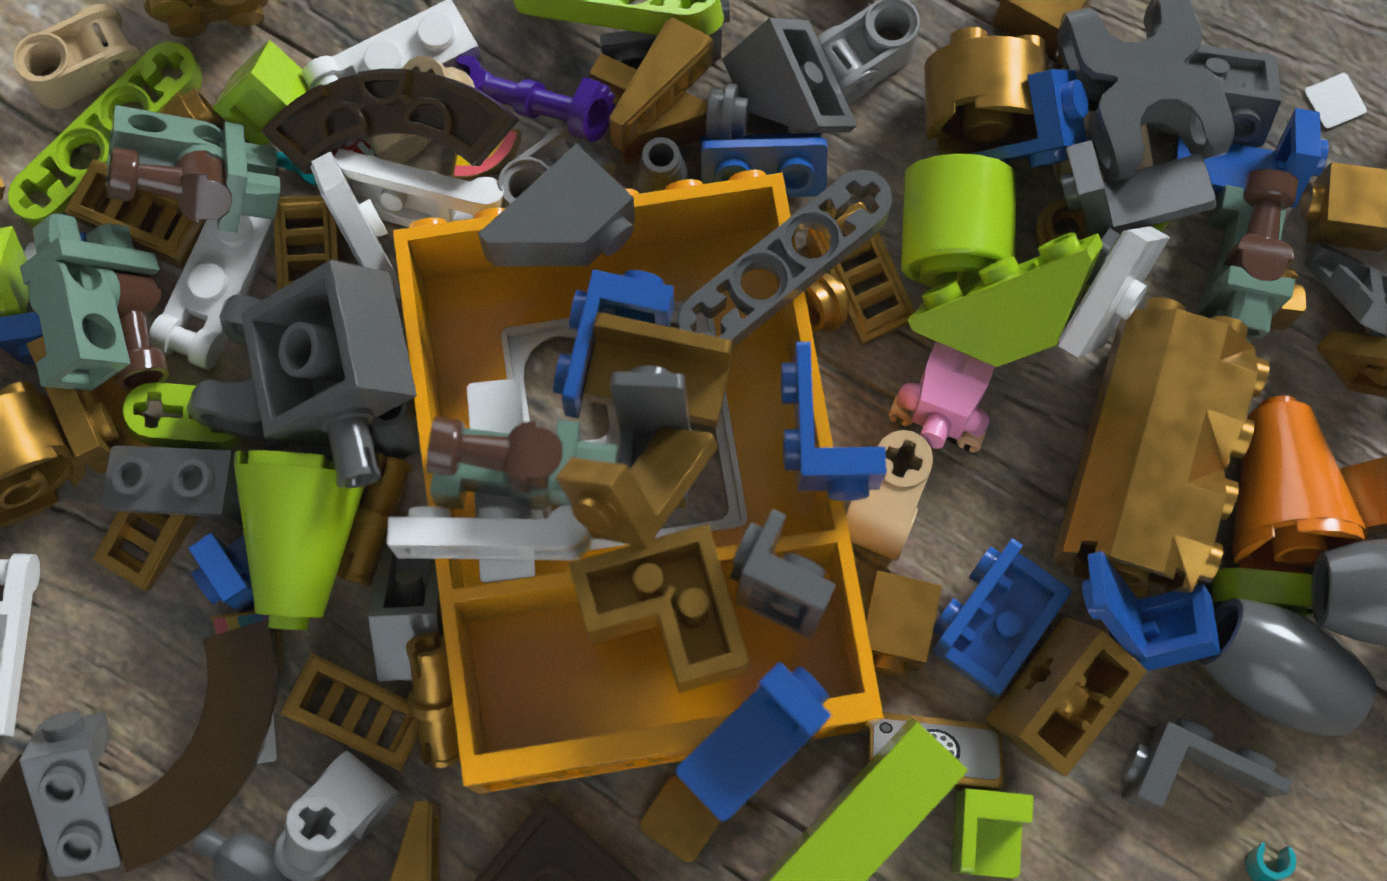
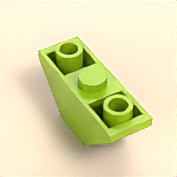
[907,233,1103,367]

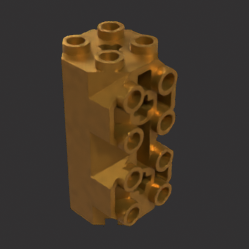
[1052,297,1270,597]

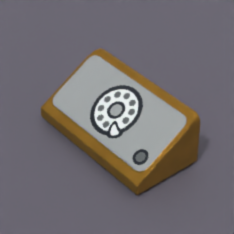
[865,712,1003,791]

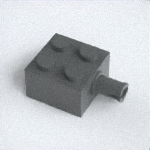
[241,260,417,488]

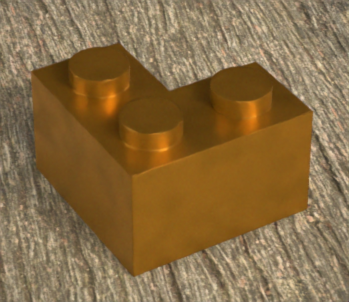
[568,523,749,693]

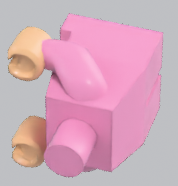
[889,341,995,453]

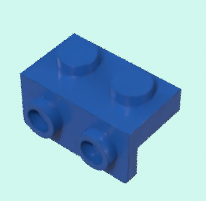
[700,133,828,197]
[932,538,1073,699]

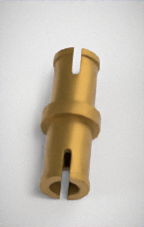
[336,452,413,588]
[406,632,460,768]

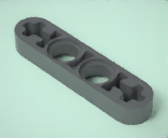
[678,169,893,349]

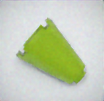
[234,450,365,630]

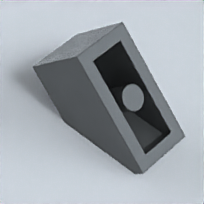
[722,18,857,133]
[478,144,635,266]
[368,541,444,682]

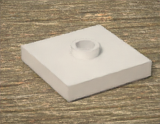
[310,152,401,299]
[1058,226,1170,358]

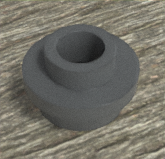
[706,84,749,140]

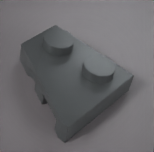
[1304,240,1387,338]

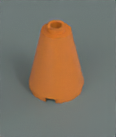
[1232,395,1369,574]

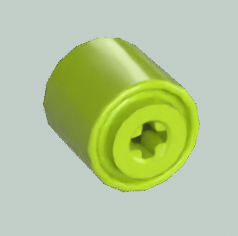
[901,154,1016,288]

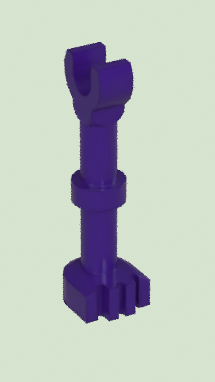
[456,55,616,142]

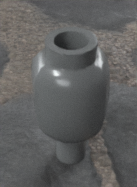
[193,827,292,881]

